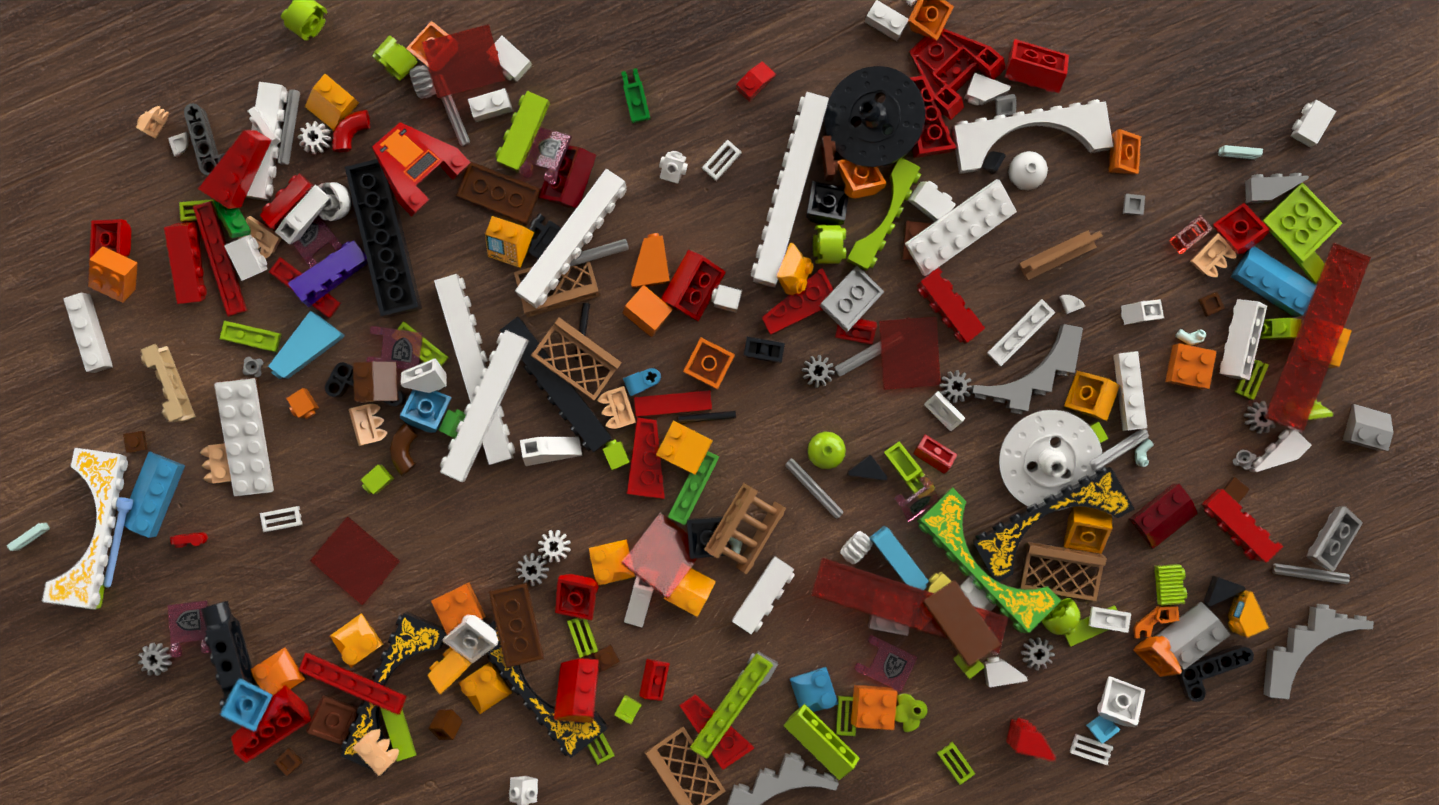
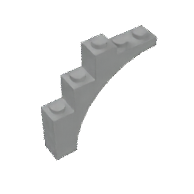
[970,324,1083,414]
[1263,604,1374,699]
[727,752,838,805]

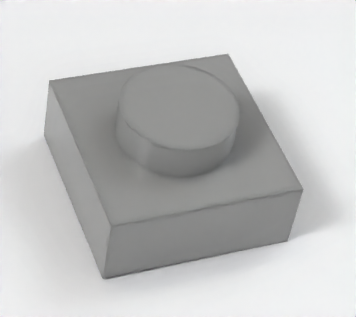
[995,94,1016,116]
[1123,194,1145,216]

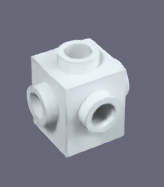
[659,151,688,183]
[509,776,538,805]

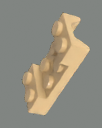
[141,344,196,423]

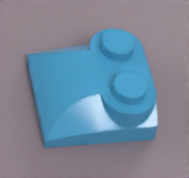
[400,389,451,433]
[790,667,838,712]
[220,678,273,731]

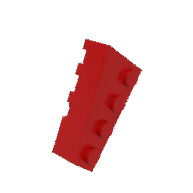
[1201,489,1283,563]

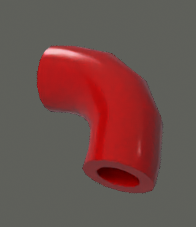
[332,110,370,153]

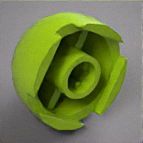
[808,431,846,470]
[1041,598,1081,635]

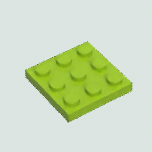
[1262,182,1342,263]

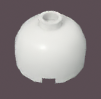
[1008,151,1048,190]
[318,182,352,221]

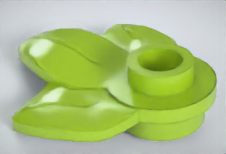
[895,693,928,732]

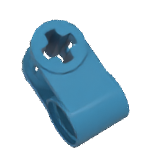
[623,368,661,396]

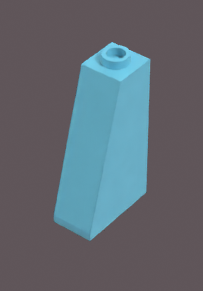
[268,311,345,379]
[869,526,929,593]

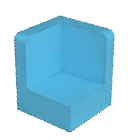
[1086,715,1120,744]

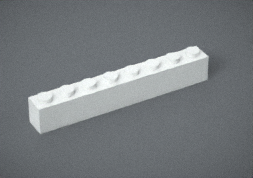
[515,169,627,308]
[440,330,529,482]

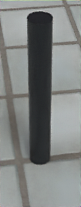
[575,303,590,360]
[678,411,736,424]

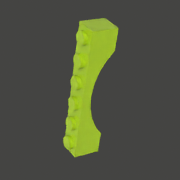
[846,158,921,271]

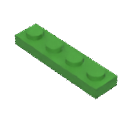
[668,451,719,525]

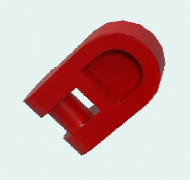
[170,532,208,548]

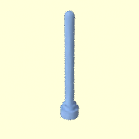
[103,497,133,588]

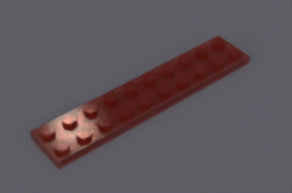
[1264,243,1371,433]
[811,558,1008,655]

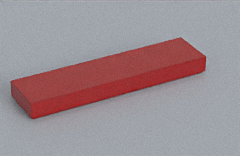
[268,257,342,318]
[634,390,712,417]

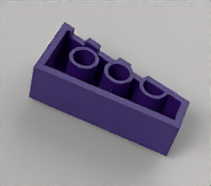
[288,240,368,307]

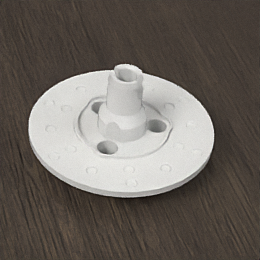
[999,410,1102,511]

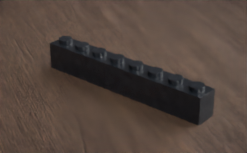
[500,316,613,452]

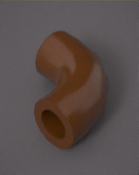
[390,422,418,476]

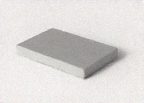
[819,266,884,332]

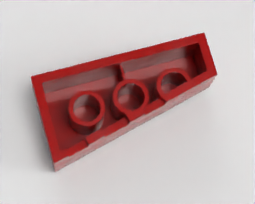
[910,75,956,158]
[198,130,272,209]
[164,221,207,304]
[916,267,985,344]
[231,685,311,763]

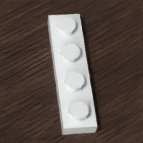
[987,299,1055,366]

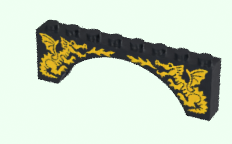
[973,466,1135,582]
[341,612,447,775]
[487,620,609,758]

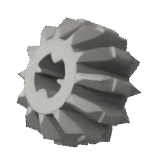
[409,65,436,99]
[802,355,835,388]
[939,370,973,403]
[1244,401,1279,434]
[516,553,549,586]
[1021,637,1055,670]
[138,643,173,676]

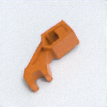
[1133,605,1180,639]

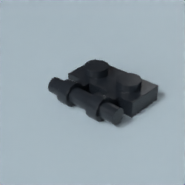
[528,213,561,259]

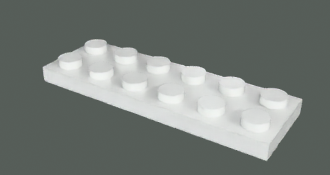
[905,179,1017,276]
[215,378,274,496]

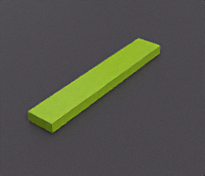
[690,653,773,759]

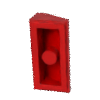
[835,319,877,345]
[913,434,957,474]
[639,659,670,701]

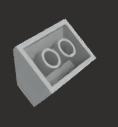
[1306,506,1363,572]
[1155,602,1230,669]

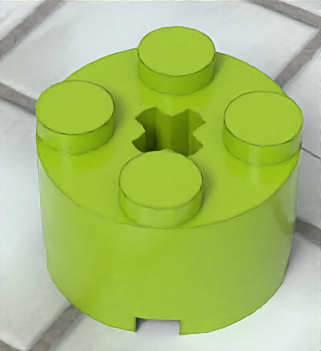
[281,0,327,40]
[372,35,418,81]
[813,225,846,264]

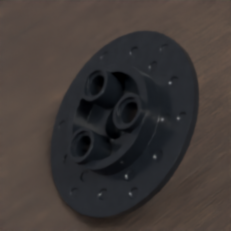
[825,66,926,167]

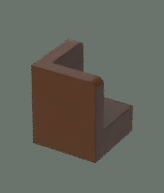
[428,709,463,740]

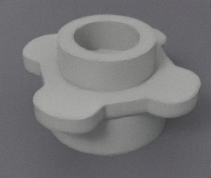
[242,357,263,377]
[1233,450,1257,470]

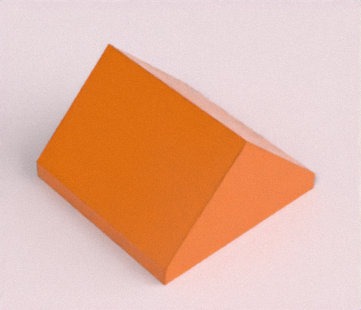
[908,0,954,40]
[1109,129,1141,174]
[622,285,673,337]

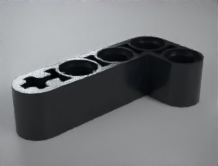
[325,362,406,407]
[1177,645,1254,702]

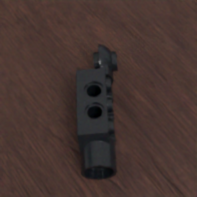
[201,601,255,711]

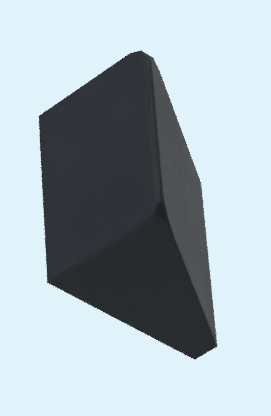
[982,151,1006,174]

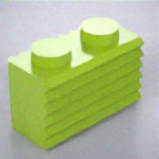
[1154,564,1187,605]

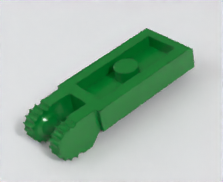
[621,68,651,124]
[213,199,251,238]

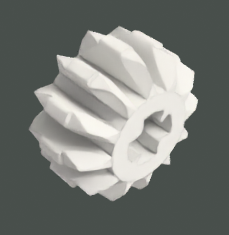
[298,121,332,155]
[538,530,571,562]
[840,531,873,564]

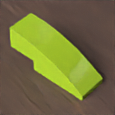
[884,441,936,497]

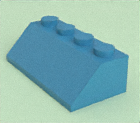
[1230,246,1316,317]
[124,451,185,538]

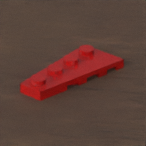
[762,267,833,335]
[626,418,665,499]
[679,694,755,770]

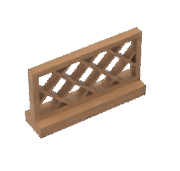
[1019,230,1102,281]
[514,261,600,318]
[531,318,622,401]
[1020,542,1107,601]
[644,726,725,805]

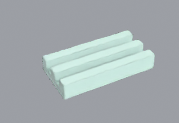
[1218,145,1263,159]
[7,523,50,551]

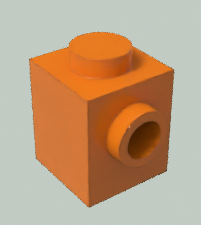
[286,388,319,419]

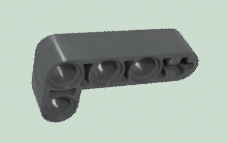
[184,103,226,176]

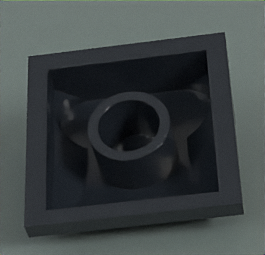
[806,181,849,225]
[687,516,728,559]

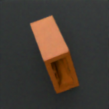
[631,233,670,289]

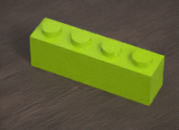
[496,91,550,173]
[784,704,860,780]

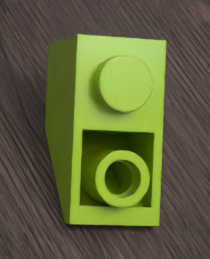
[1260,318,1301,339]

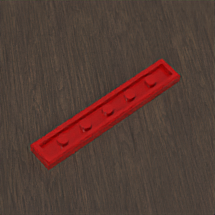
[193,201,247,317]
[298,653,407,715]

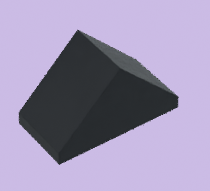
[847,455,887,480]
[1204,576,1246,606]

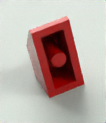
[736,61,776,102]

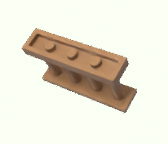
[704,483,786,574]

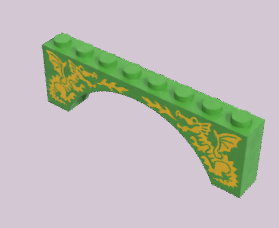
[917,488,1061,634]

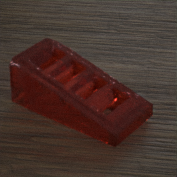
[1169,215,1213,254]

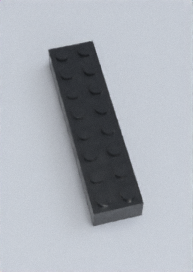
[345,159,422,318]

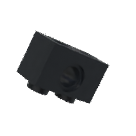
[743,336,785,364]

